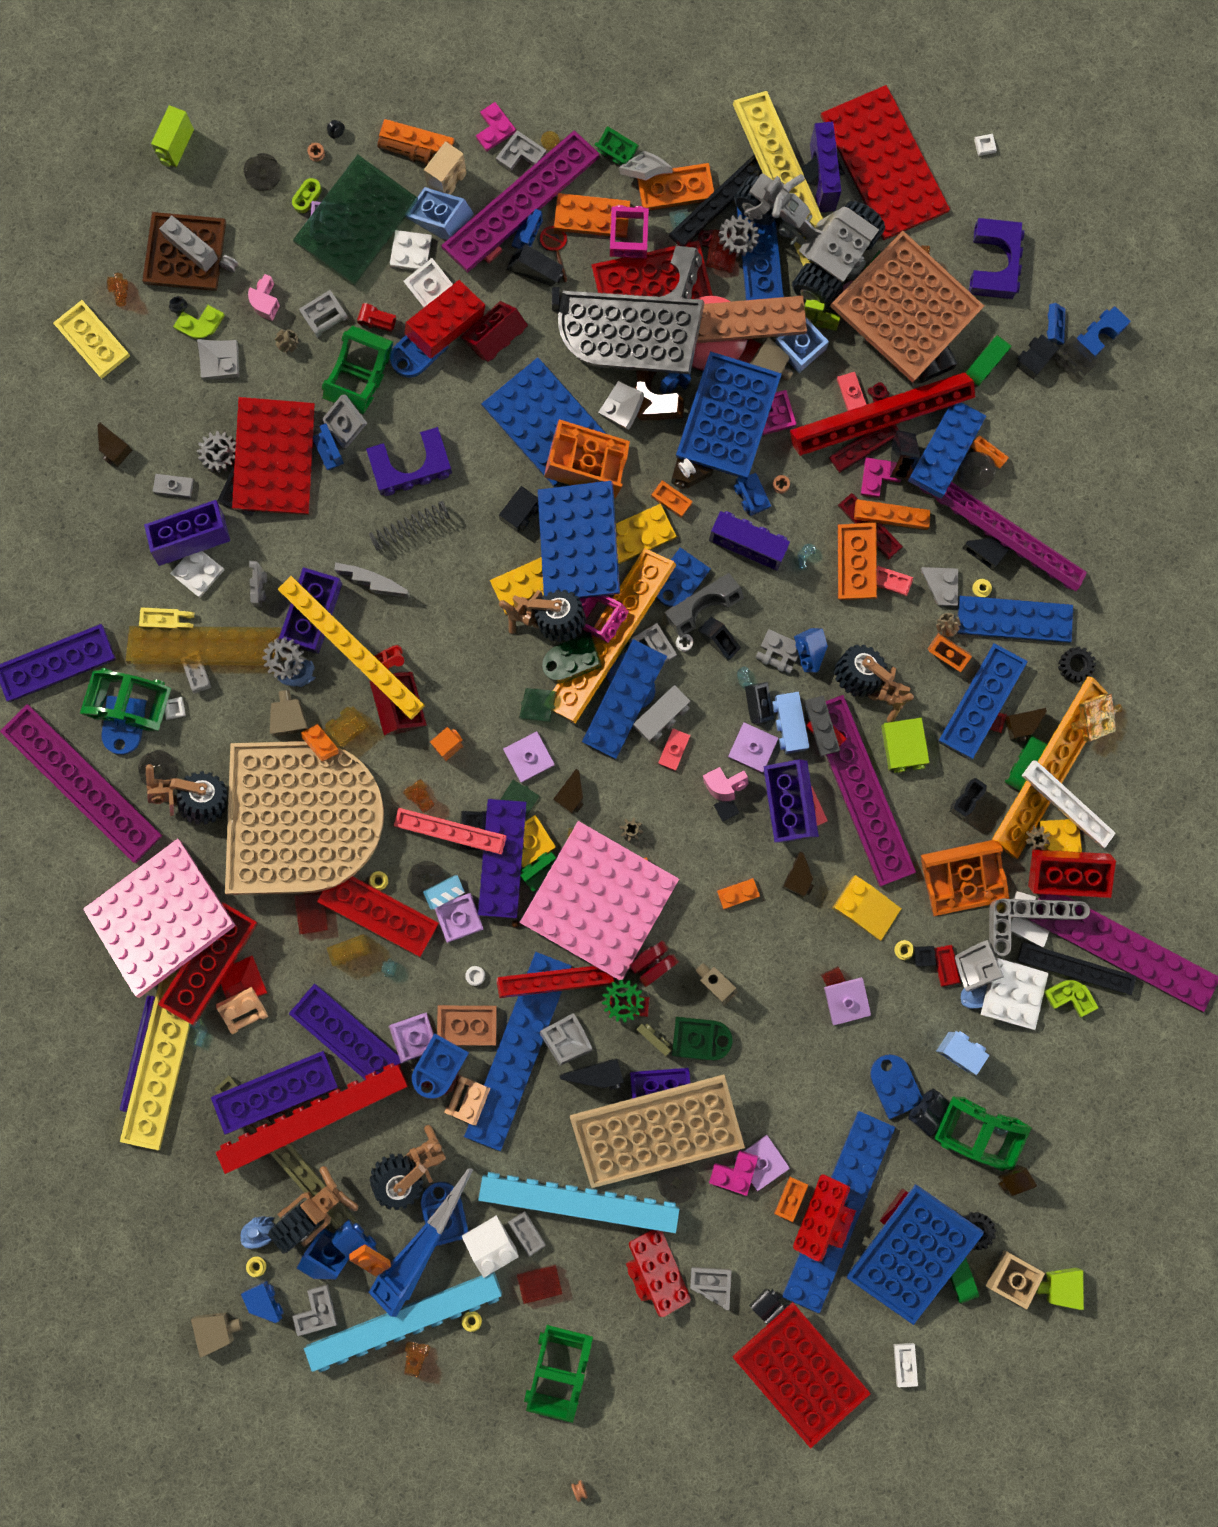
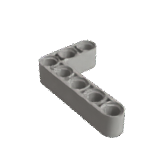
[989,899,1090,956]

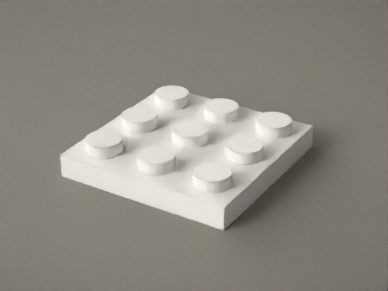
[981,958,1048,1030]

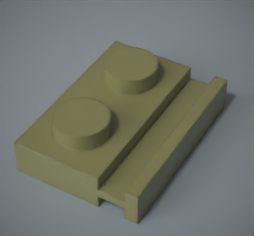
[636,1024,671,1056]

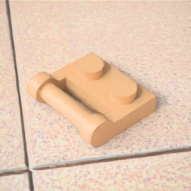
[216,987,268,1035]
[444,1075,490,1126]

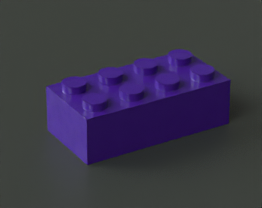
[144,500,231,566]
[709,511,790,571]
[279,567,343,654]
[763,759,819,843]

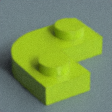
[804,300,840,331]
[173,305,225,340]
[1044,980,1098,1017]

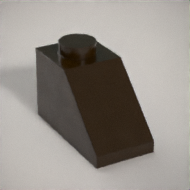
[97,422,133,467]
[671,458,713,489]
[1005,708,1047,743]
[553,769,584,815]
[782,852,814,897]
[998,1165,1037,1196]

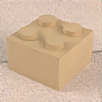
[424,141,466,195]
[986,1250,1045,1309]

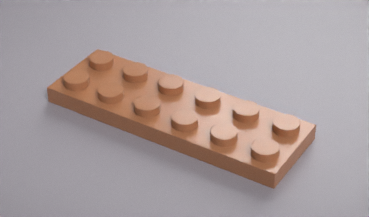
[697,296,807,343]

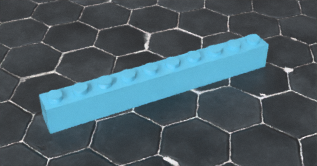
[478,1172,679,1233]
[304,1272,502,1372]

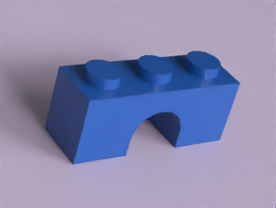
[1072,306,1131,364]

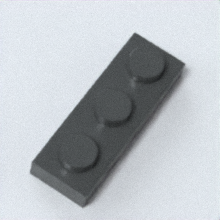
[804,695,840,756]

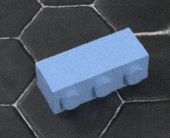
[772,692,809,754]

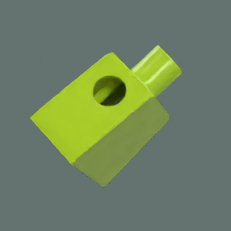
[1036,1268,1084,1310]

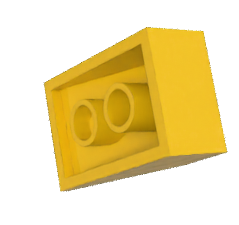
[832,875,902,941]

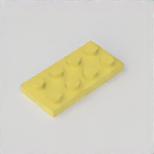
[54,300,130,379]

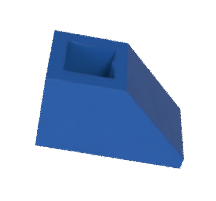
[794,628,828,672]
[331,1219,377,1257]
[241,1281,283,1323]

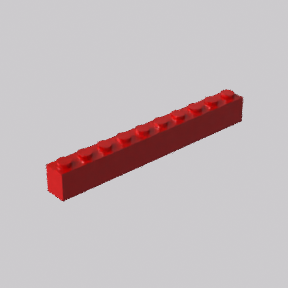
[790,372,975,456]
[215,1062,410,1174]

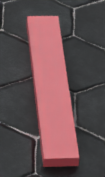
[394,808,507,855]

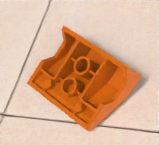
[544,419,630,499]
[921,840,1009,916]

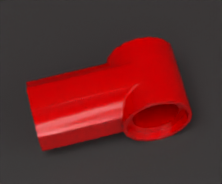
[357,303,396,332]

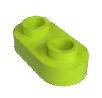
[292,178,322,213]

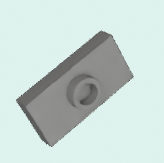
[153,474,194,498]
[181,653,212,694]
[508,1211,546,1257]

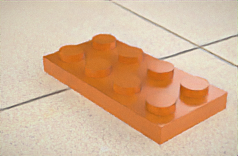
[637,163,714,210]
[554,193,630,238]
[838,523,877,600]

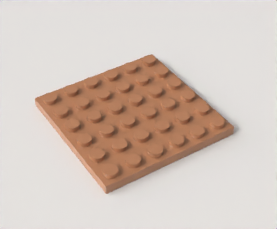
[830,231,984,383]

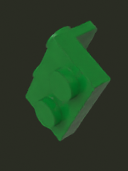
[594,126,639,166]
[520,852,556,892]

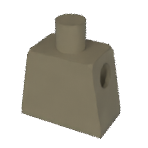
[750,337,793,381]
[270,690,309,737]
[696,963,738,1006]
[191,1312,242,1358]

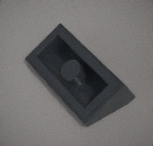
[745,682,774,723]

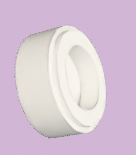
[466,966,485,986]

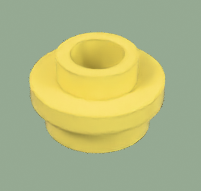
[972,579,992,598]
[369,871,388,891]
[894,940,914,960]
[246,1256,267,1277]
[462,1311,482,1332]

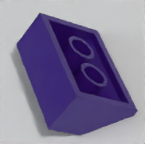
[630,1068,691,1099]

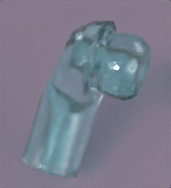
[797,543,816,570]
[737,666,756,688]
[189,1018,208,1047]

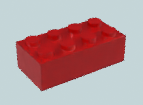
[405,280,485,359]
[1028,849,1116,898]

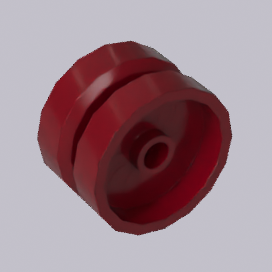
[629,940,679,988]

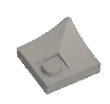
[619,151,673,180]
[197,339,239,380]
[598,381,645,430]
[955,940,1004,992]
[540,1013,593,1066]

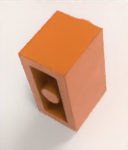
[928,633,972,672]
[430,727,463,761]

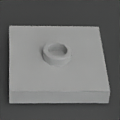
[322,394,367,449]

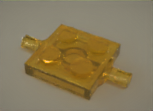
[1071,693,1123,742]

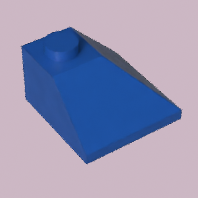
[297,1228,350,1279]

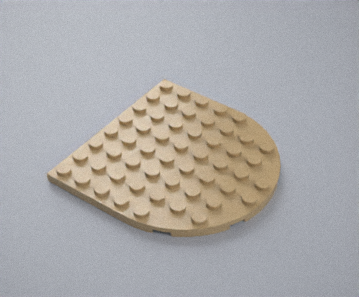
[225,741,384,895]

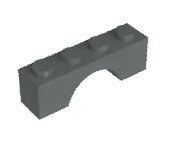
[661,246,702,299]
[665,573,744,637]

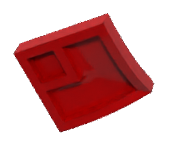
[221,955,268,999]

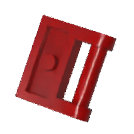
[374,645,404,670]

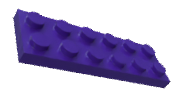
[0,624,116,702]
[478,799,527,918]
[289,983,401,1080]
[211,1051,338,1135]

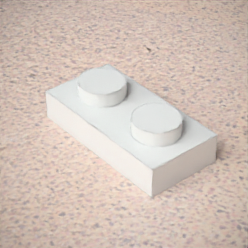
[893,1343,918,1387]

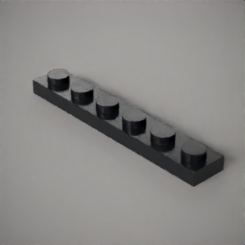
[1017,942,1137,995]

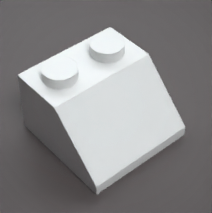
[462,1215,518,1278]

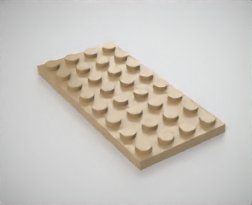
[570,1075,745,1188]

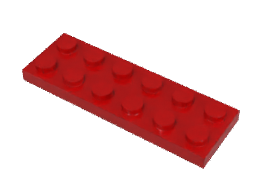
[317,876,439,958]

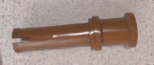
[377,136,434,165]

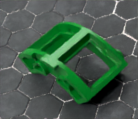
[322,325,393,415]
[80,668,171,732]
[934,1096,1032,1171]
[524,1325,593,1423]

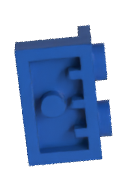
[512,209,543,249]
[659,373,691,395]
[313,424,344,470]
[734,473,771,516]

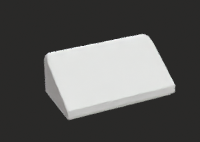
[1011,918,1049,948]

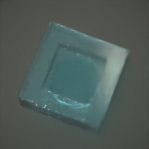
[669,209,689,231]

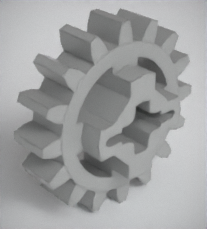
[718,215,759,257]
[197,431,236,473]
[262,637,305,680]

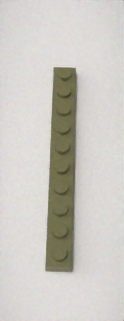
[214,1075,360,1230]

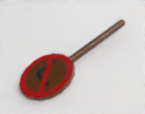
[540,226,567,282]

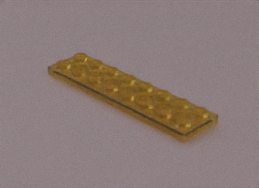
[126,626,282,665]

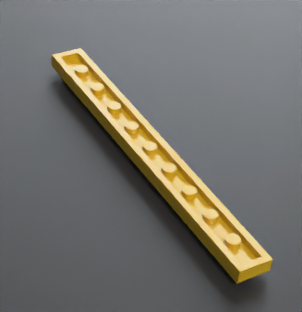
[278,576,425,720]

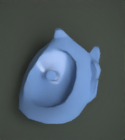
[278,659,316,687]
[961,984,988,1008]
[241,1216,275,1249]

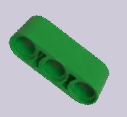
[966,335,1012,387]
[1005,735,1048,791]
[950,1258,979,1304]

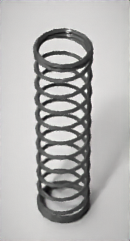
[369,500,450,551]

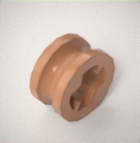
[307,143,325,162]
[773,475,790,494]
[571,1480,588,1502]

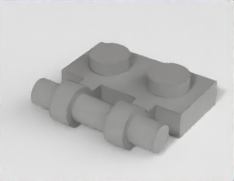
[755,629,799,673]

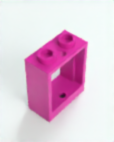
[610,205,649,258]
[579,595,629,643]

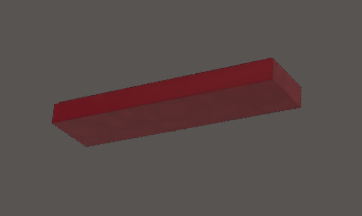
[829,424,900,473]
[838,493,903,560]

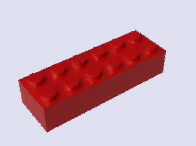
[158,903,258,1026]

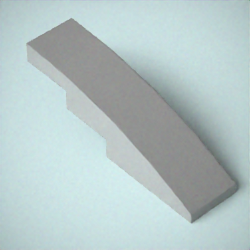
[334,562,410,598]

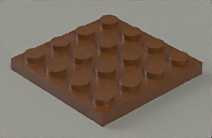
[142,212,226,291]

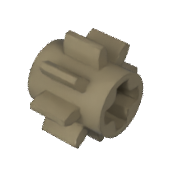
[275,329,299,353]
[936,613,961,637]
[620,817,643,842]
[1026,826,1050,850]

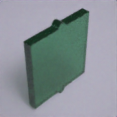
[519,688,557,722]
[500,780,539,817]

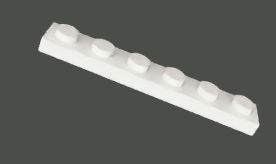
[1022,761,1115,848]

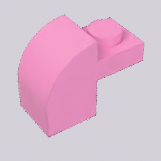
[248,274,280,321]
[703,767,749,801]

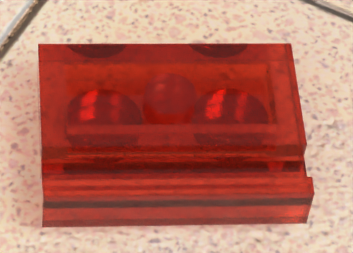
[706,229,736,273]
[294,892,329,935]
[517,1264,563,1304]

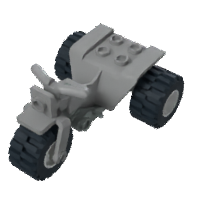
[734,173,885,311]

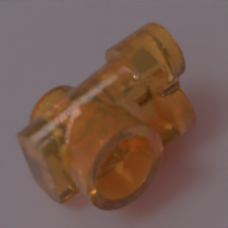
[107,273,128,307]
[403,779,435,813]
[404,1341,430,1377]

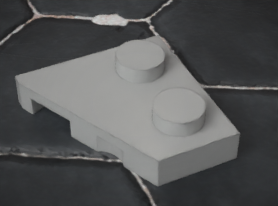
[249,561,267,607]
[921,567,958,607]
[690,1267,731,1310]

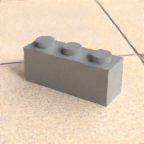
[159,215,218,272]
[633,685,691,743]

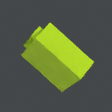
[151,105,194,167]
[881,718,929,773]

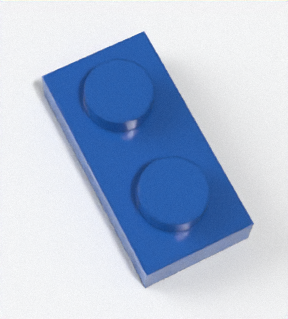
[1047,303,1065,345]

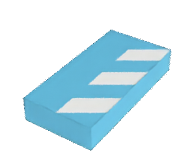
[423,875,465,909]

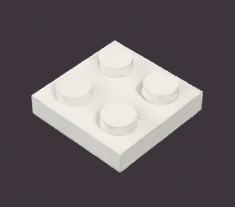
[390,230,432,270]
[404,258,453,307]
[170,551,225,598]

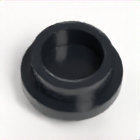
[327,120,345,139]
[169,296,188,313]

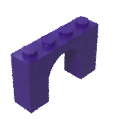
[810,122,841,212]
[969,218,1025,299]
[366,427,452,496]

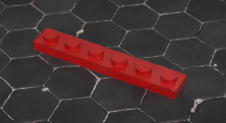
[496,966,614,998]

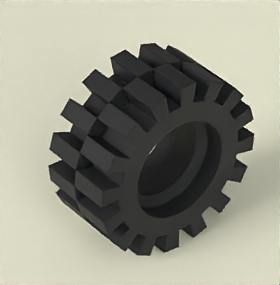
[1058,647,1096,683]
[963,1212,996,1250]

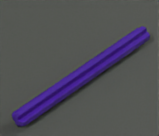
[120,995,156,1112]

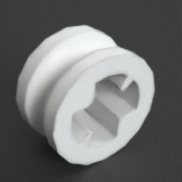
[678,458,696,478]
[676,634,693,652]

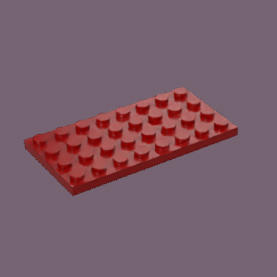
[820,85,950,241]

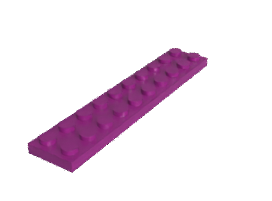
[441,130,600,273]
[920,482,1087,591]
[825,695,916,887]
[0,704,163,863]
[1028,894,1218,1012]

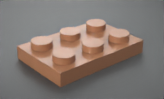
[437,1005,497,1045]

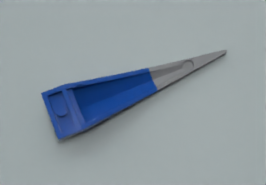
[368,1168,473,1317]

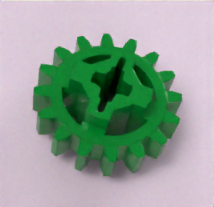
[602,980,644,1023]

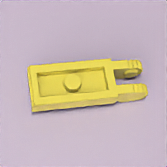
[139,608,195,630]

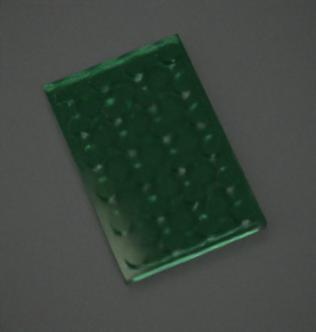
[293,154,418,286]

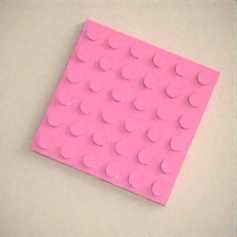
[520,821,679,980]
[83,839,236,998]

